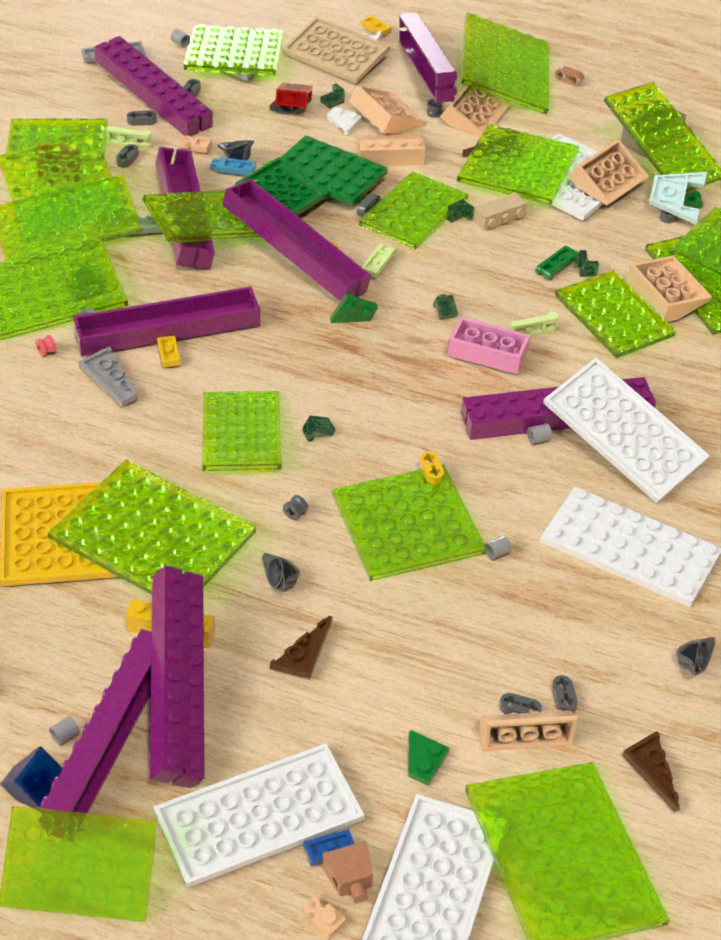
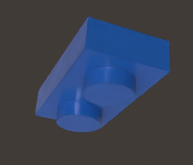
[304,829,355,867]

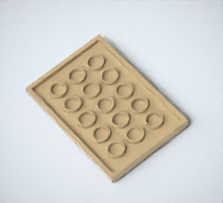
[282,16,390,84]

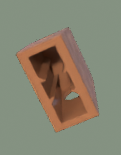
[322,841,373,903]

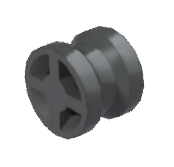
[427,99,443,118]
[283,495,308,520]

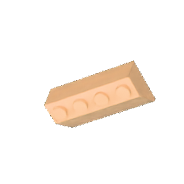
[479,710,578,751]

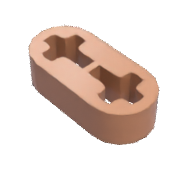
[555,66,584,86]

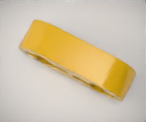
[420,451,444,485]

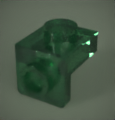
[575,250,599,277]

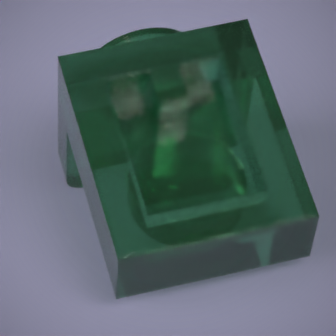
[320,83,345,109]
[447,199,474,223]
[433,294,458,320]
[302,415,336,442]

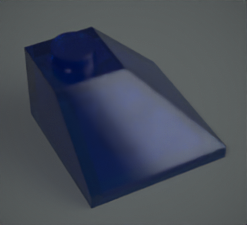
[0,746,62,813]

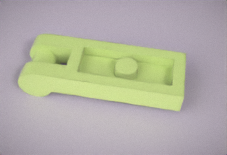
[106,126,152,149]
[362,243,397,278]
[510,312,559,336]

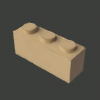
[473,192,527,231]

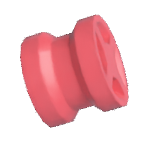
[35,335,56,357]

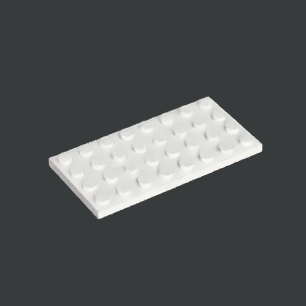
[543,358,710,504]
[540,487,721,608]
[153,743,365,888]
[362,794,506,940]

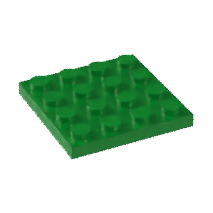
[235,157,328,216]

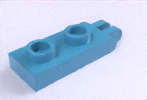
[210,157,256,176]

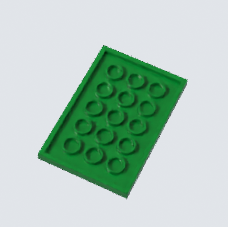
[280,135,388,206]

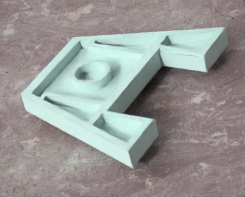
[649,172,707,225]

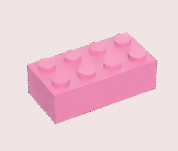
[448,317,530,374]

